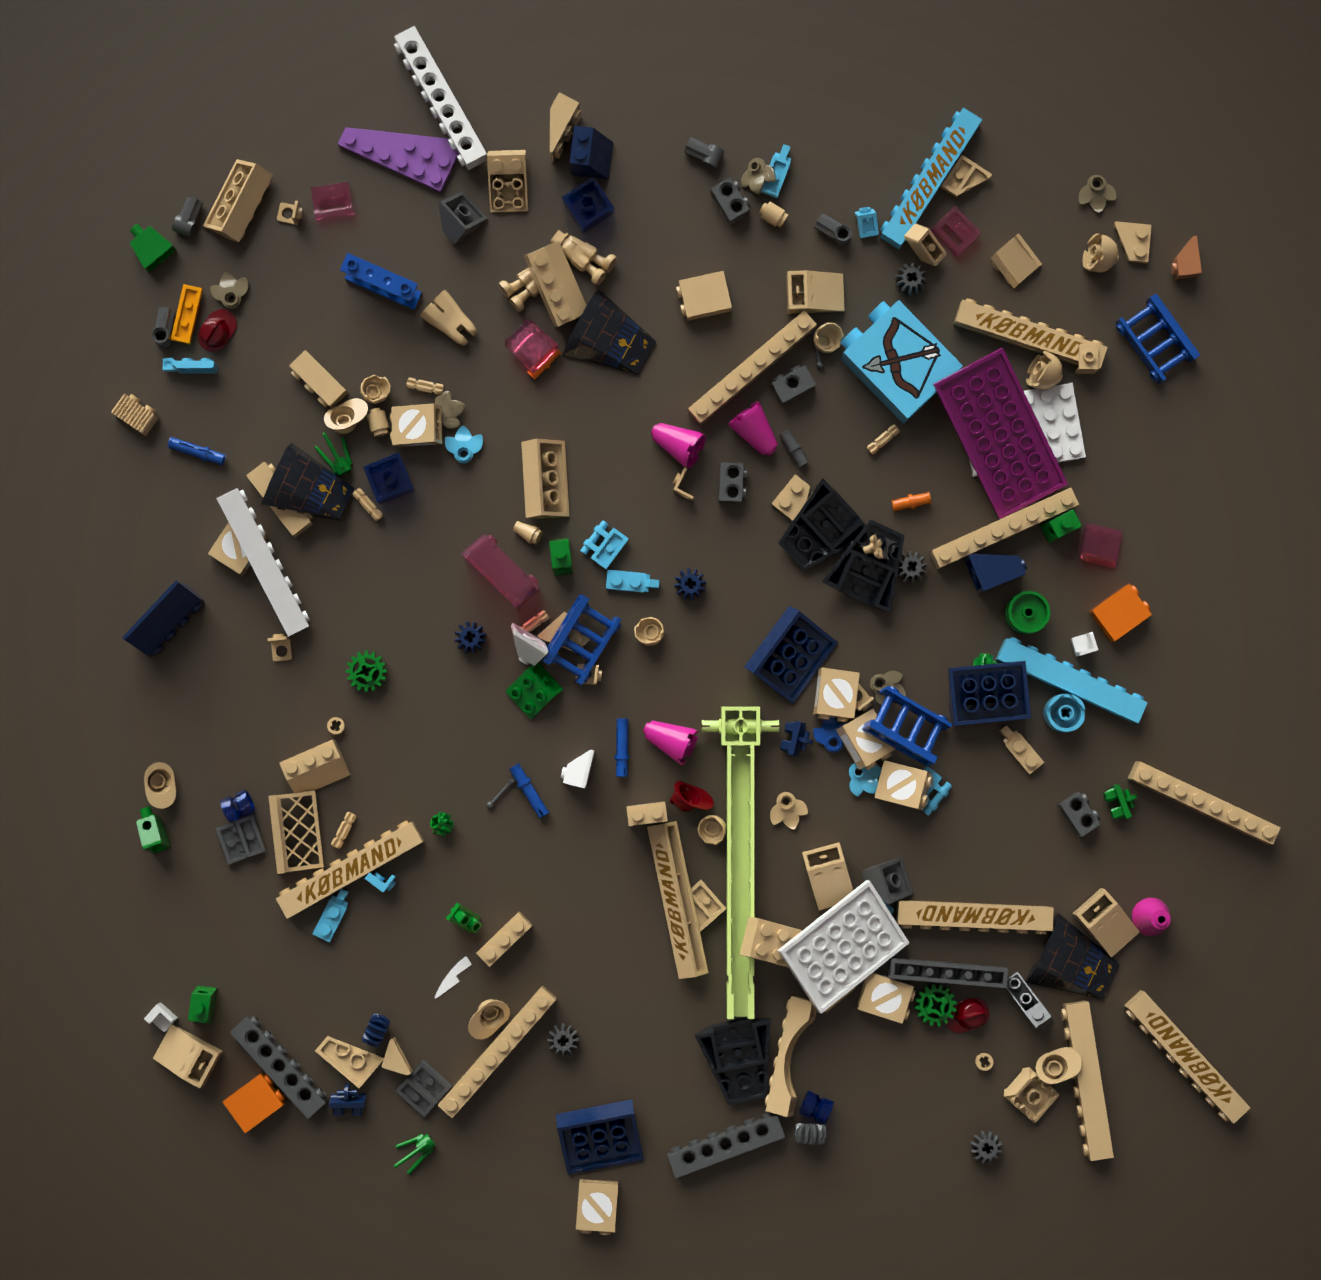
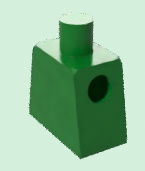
[130,224,177,273]
[1040,509,1082,543]
[549,538,573,576]
[136,807,171,854]
[188,985,217,1025]

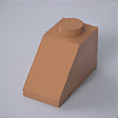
[1171,236,1202,280]

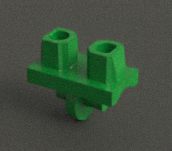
[1103,784,1138,819]
[446,903,482,933]

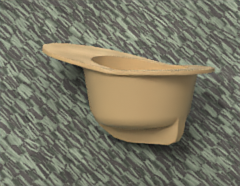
[324,398,368,434]
[144,762,176,809]
[468,999,510,1040]
[1035,1047,1082,1084]

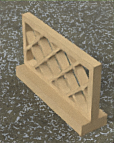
[268,790,324,874]

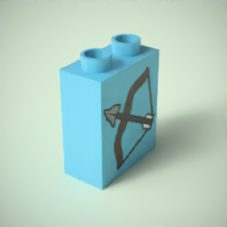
[840,300,963,425]

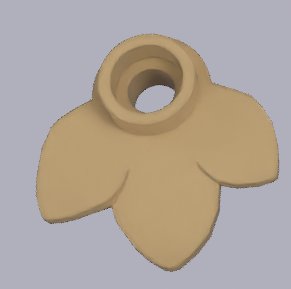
[770,792,808,830]

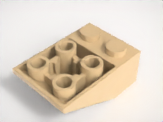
[550,92,582,163]
[487,150,528,212]
[786,270,845,314]
[802,842,853,911]
[1072,888,1140,958]
[153,1024,223,1088]

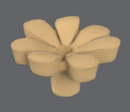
[863,534,883,559]

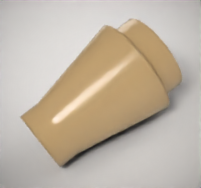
[513,521,543,545]

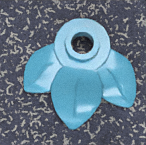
[445,426,483,464]
[849,763,882,797]

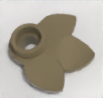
[741,158,776,195]
[1078,175,1116,213]
[210,272,248,309]
[435,391,465,429]
[870,670,906,706]

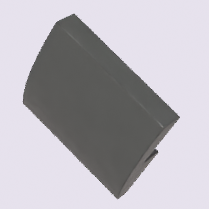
[215,815,266,865]
[396,1059,452,1117]

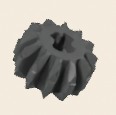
[895,262,928,296]
[898,551,928,584]
[547,1023,580,1057]
[794,1123,827,1145]
[970,1131,1003,1164]

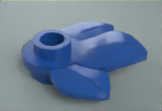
[813,717,849,753]

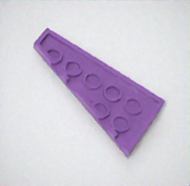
[338,127,463,193]

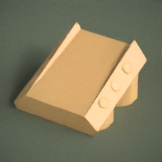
[991,233,1042,288]
[1004,1067,1059,1123]

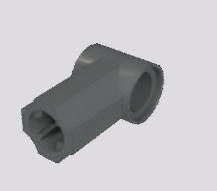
[684,137,725,170]
[172,196,203,237]
[814,213,851,246]
[152,307,176,348]

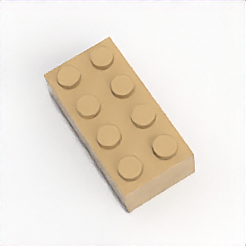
[739,917,803,968]

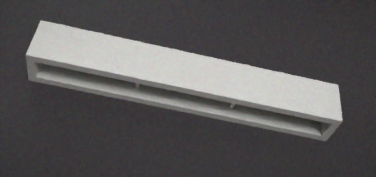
[216,488,310,637]

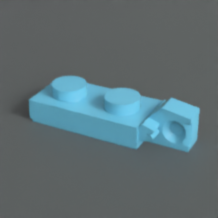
[760,144,791,199]
[162,358,218,374]
[606,570,660,593]
[313,888,349,943]

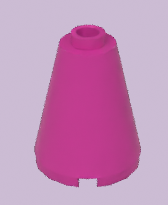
[728,401,778,456]
[651,423,706,468]
[643,720,699,765]
[1132,898,1171,936]

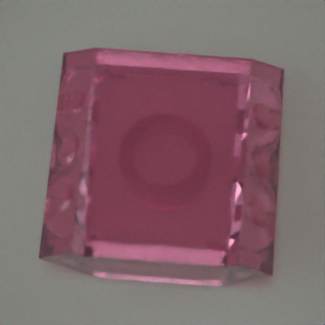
[505,319,559,373]
[1079,522,1122,568]

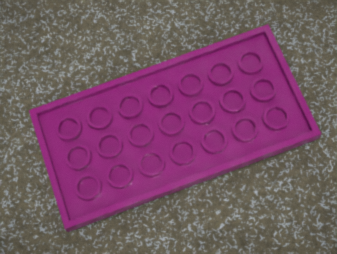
[933,348,1068,519]

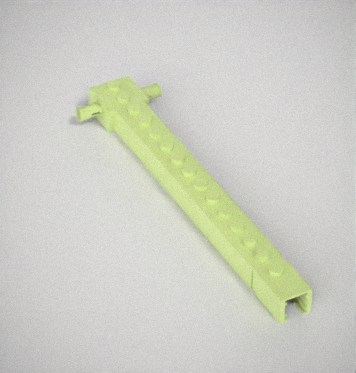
[702,707,779,1019]

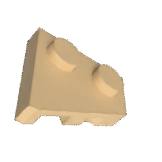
[940,155,992,197]
[1113,221,1151,264]
[771,474,810,521]
[538,612,590,653]
[691,880,727,932]

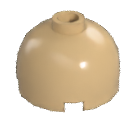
[1082,233,1119,273]
[1026,351,1063,390]

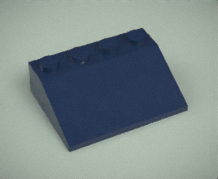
[122,580,204,657]
[744,606,838,704]
[948,661,1031,726]
[556,1099,644,1175]

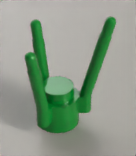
[315,432,353,476]
[393,1133,436,1174]

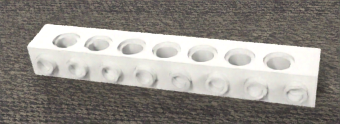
[394,26,487,171]

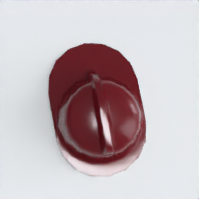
[198,309,237,352]
[669,781,714,812]
[945,998,990,1033]

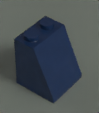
[570,125,613,180]
[964,554,1027,594]

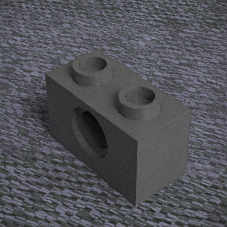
[771,365,816,406]

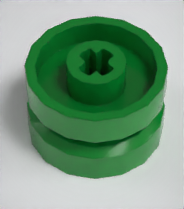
[1004,591,1051,635]

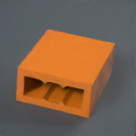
[1089,584,1152,643]
[222,1071,286,1133]

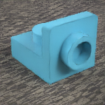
[855,207,879,238]
[365,871,397,893]

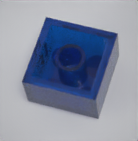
[561,176,614,233]
[363,452,415,504]

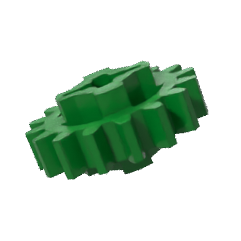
[345,650,388,692]
[914,983,957,1026]

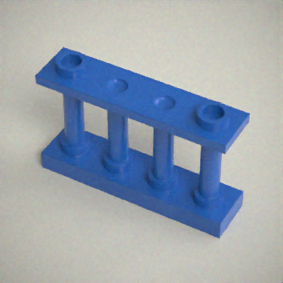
[340,253,422,311]
[1115,293,1200,384]
[540,595,621,685]
[862,686,952,767]

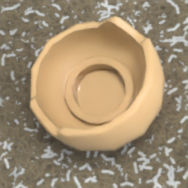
[813,322,844,353]
[360,375,391,404]
[634,617,665,646]
[697,815,727,845]

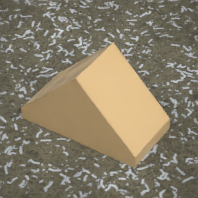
[381,1037,413,1075]

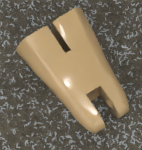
[420,290,477,346]

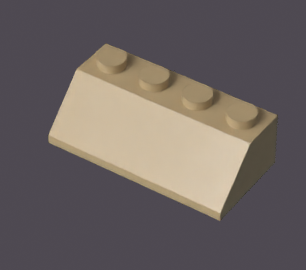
[203,159,273,242]
[524,241,587,327]
[521,439,569,519]

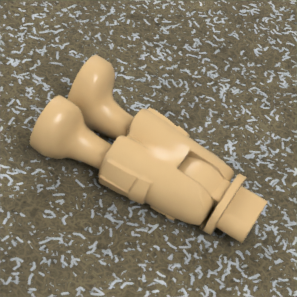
[550,230,617,286]
[498,268,540,312]

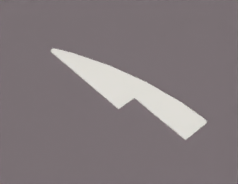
[435,956,472,999]

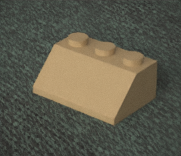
[279,739,351,798]

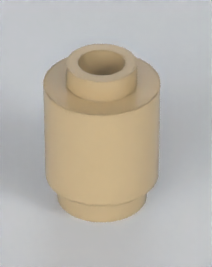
[759,201,788,228]
[366,408,389,437]

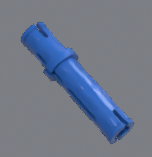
[167,437,226,466]
[614,719,630,777]
[509,763,549,818]

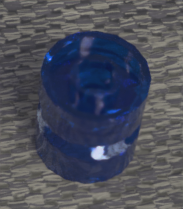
[220,789,256,823]
[799,1090,834,1125]

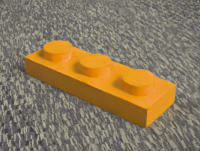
[171,284,203,345]

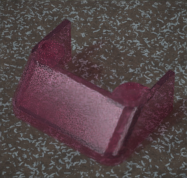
[461,534,540,611]

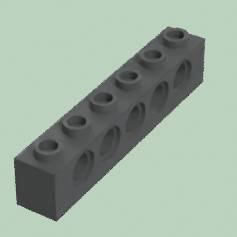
[888,957,1008,988]
[230,1015,328,1119]
[667,1112,785,1178]

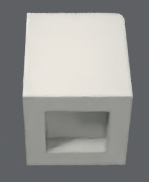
[1070,632,1098,657]
[144,1003,178,1032]

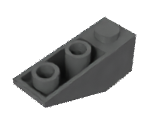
[1006,972,1054,1035]

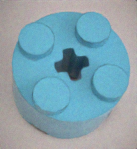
[1043,694,1085,733]

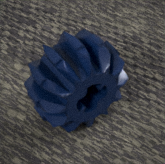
[674,568,706,601]
[454,621,487,654]
[362,1013,390,1048]

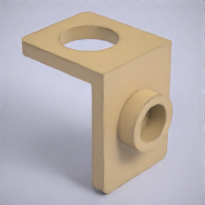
[277,201,303,225]
[1075,344,1098,374]
[673,467,694,501]
[267,634,292,662]
[575,664,602,685]
[855,683,874,712]

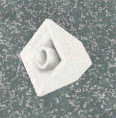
[511,623,549,666]
[560,750,595,788]

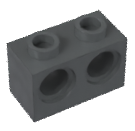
[710,177,751,225]
[719,463,747,504]
[1057,792,1101,837]

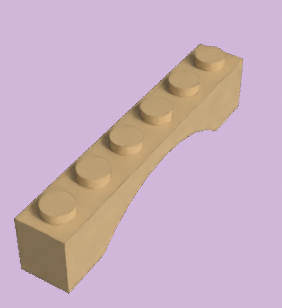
[765,996,817,1117]

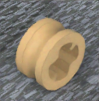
[327,717,345,735]
[975,1053,994,1071]

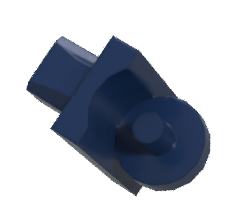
[780,721,814,757]
[329,1084,366,1116]

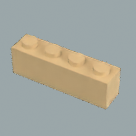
[246,461,313,538]

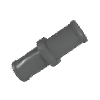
[779,429,809,467]

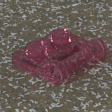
[311,181,354,221]
[930,206,982,257]

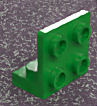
[505,662,563,719]

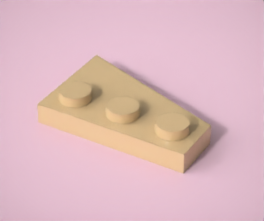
[315,1036,384,1089]

